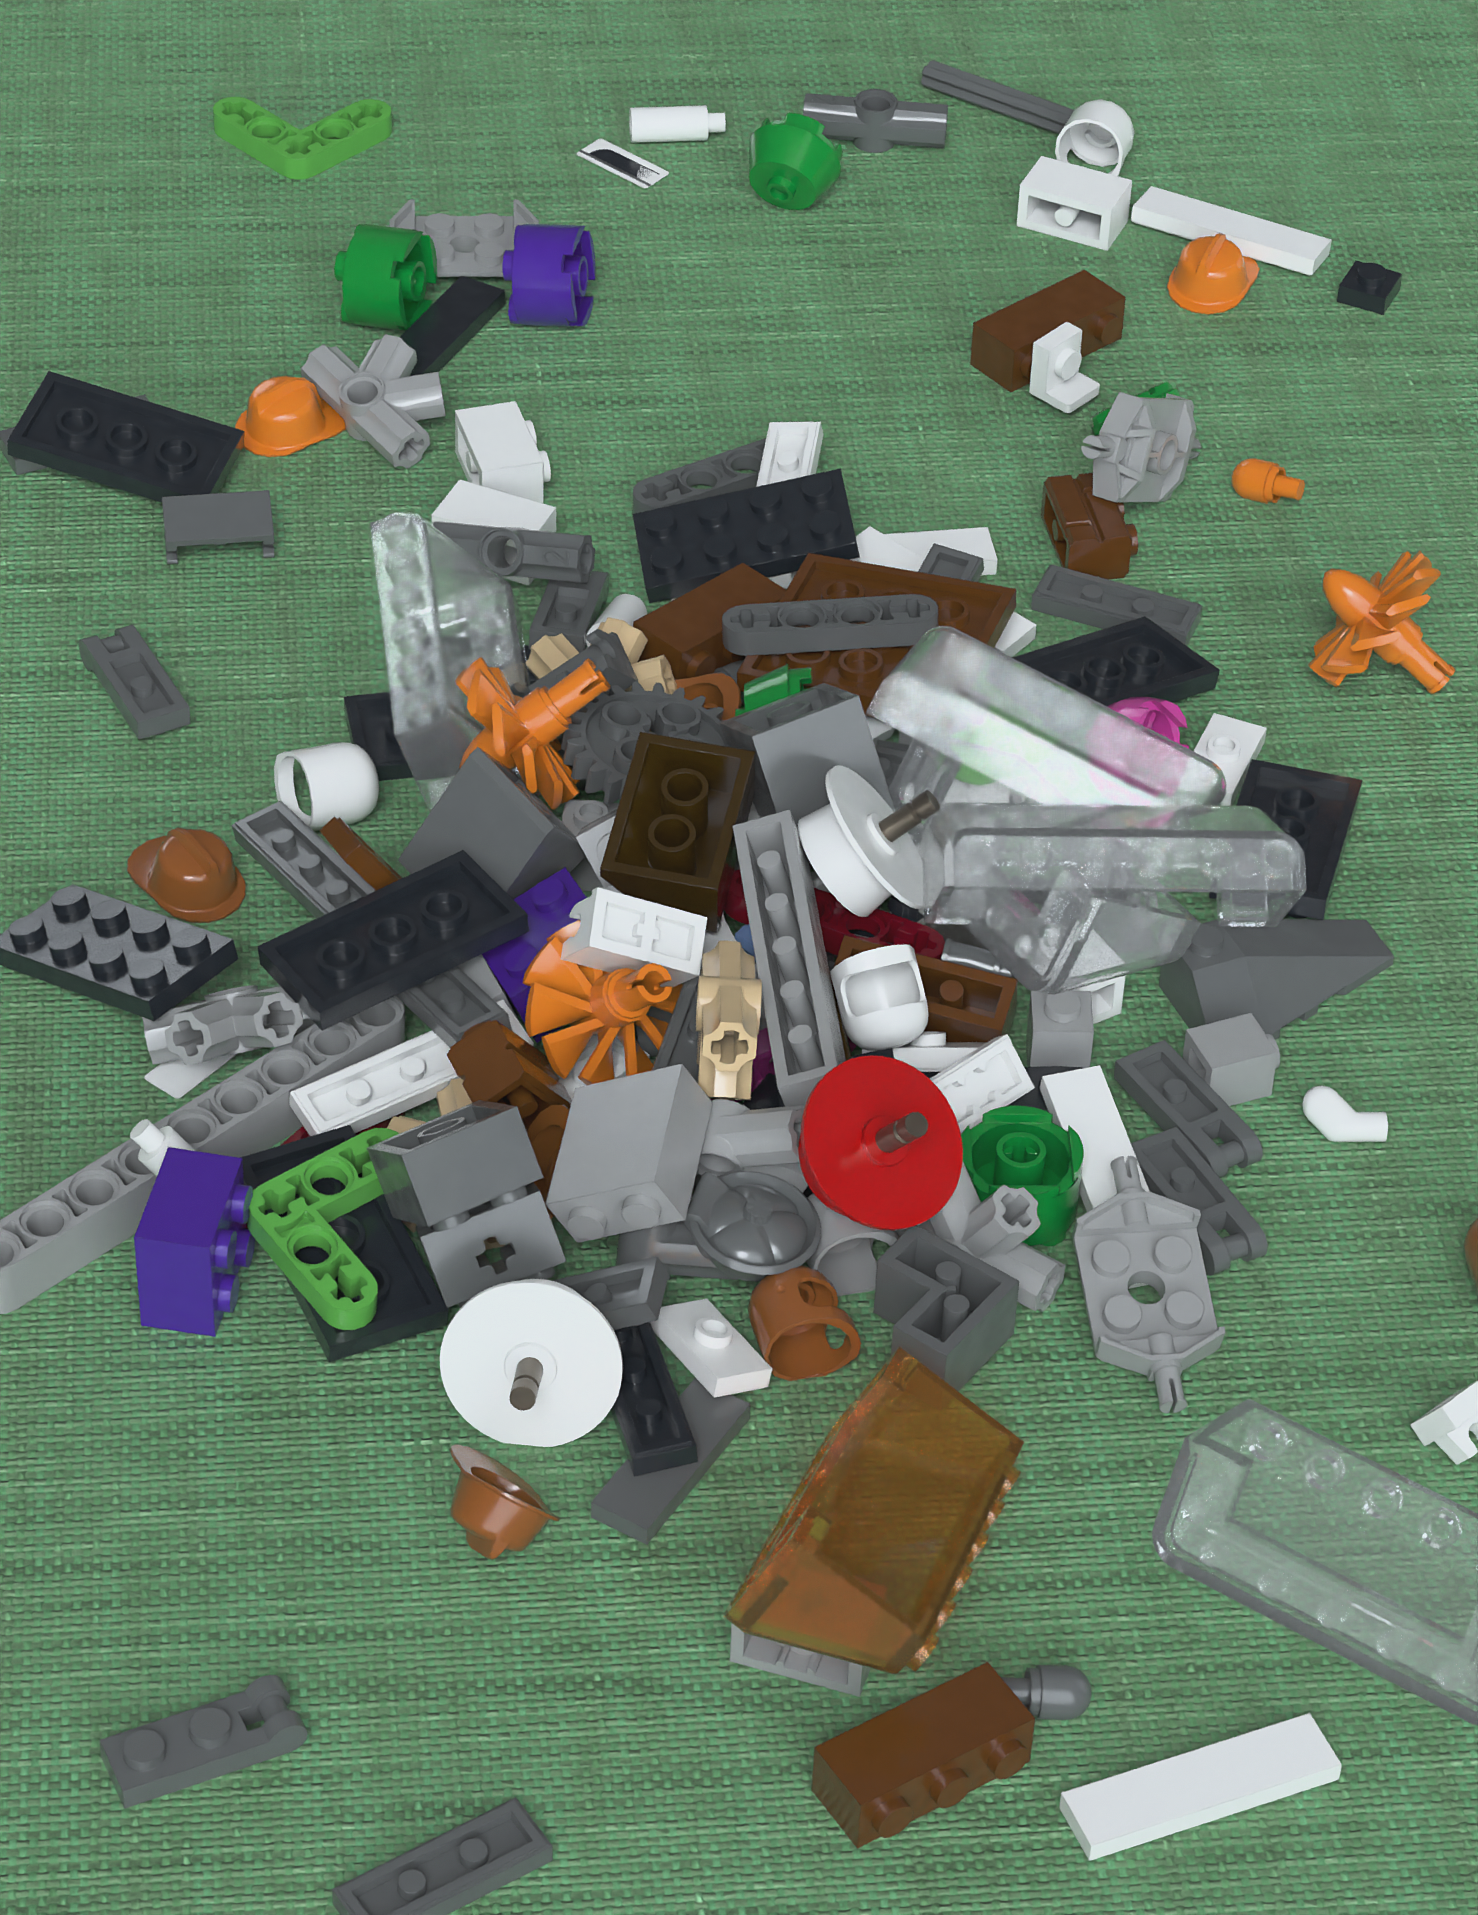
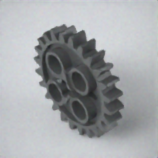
[561,681,728,805]

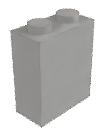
[545,1064,713,1243]

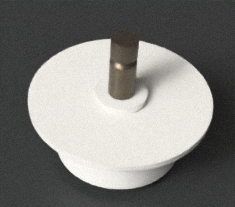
[798,765,941,917]
[440,1279,623,1447]

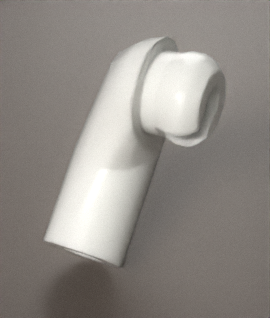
[1302,1086,1388,1142]

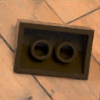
[600,732,755,933]

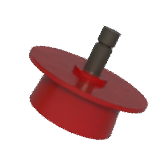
[798,1055,963,1231]

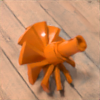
[1308,551,1455,694]
[455,657,610,810]
[522,920,682,1085]

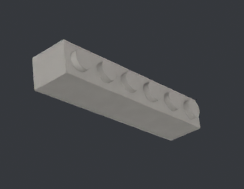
[733,810,846,1107]

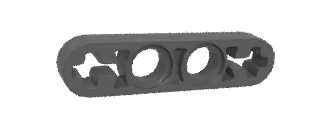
[632,438,766,515]
[722,594,938,656]

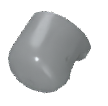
[806,1193,900,1296]

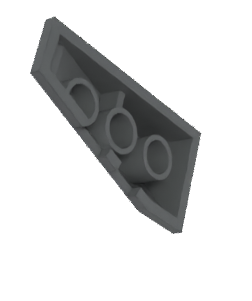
[1159,919,1394,1040]

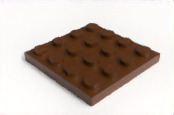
[737,553,1016,730]

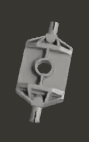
[355,199,539,277]
[1081,392,1201,502]
[1072,1156,1226,1413]

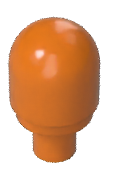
[1231,458,1305,504]

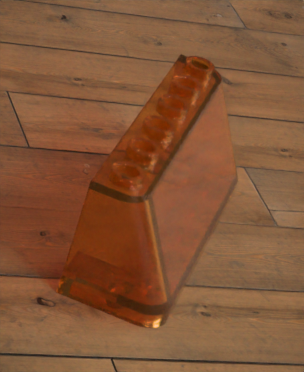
[723,1347,1024,1674]

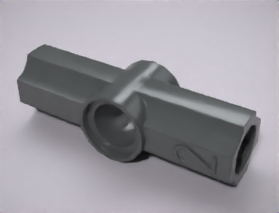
[803,89,948,153]
[426,521,595,583]

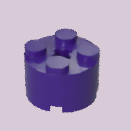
[502,224,596,327]

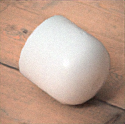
[1055,99,1134,176]
[274,742,379,831]
[830,944,929,1050]

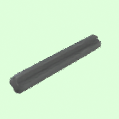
[921,60,1074,135]

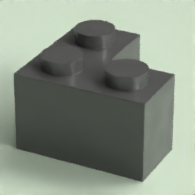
[873,1225,1019,1408]

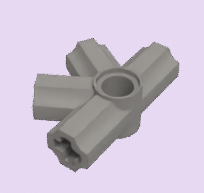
[301,334,446,469]
[142,985,315,1065]
[693,1099,808,1193]
[895,1162,1065,1312]

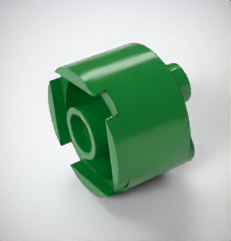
[334,224,437,331]
[961,1106,1084,1246]

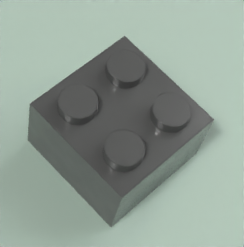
[367,1100,544,1232]

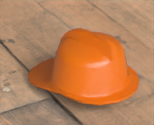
[1167,233,1259,314]
[235,376,346,457]

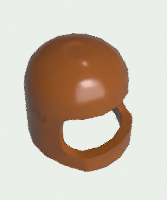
[748,1266,861,1381]

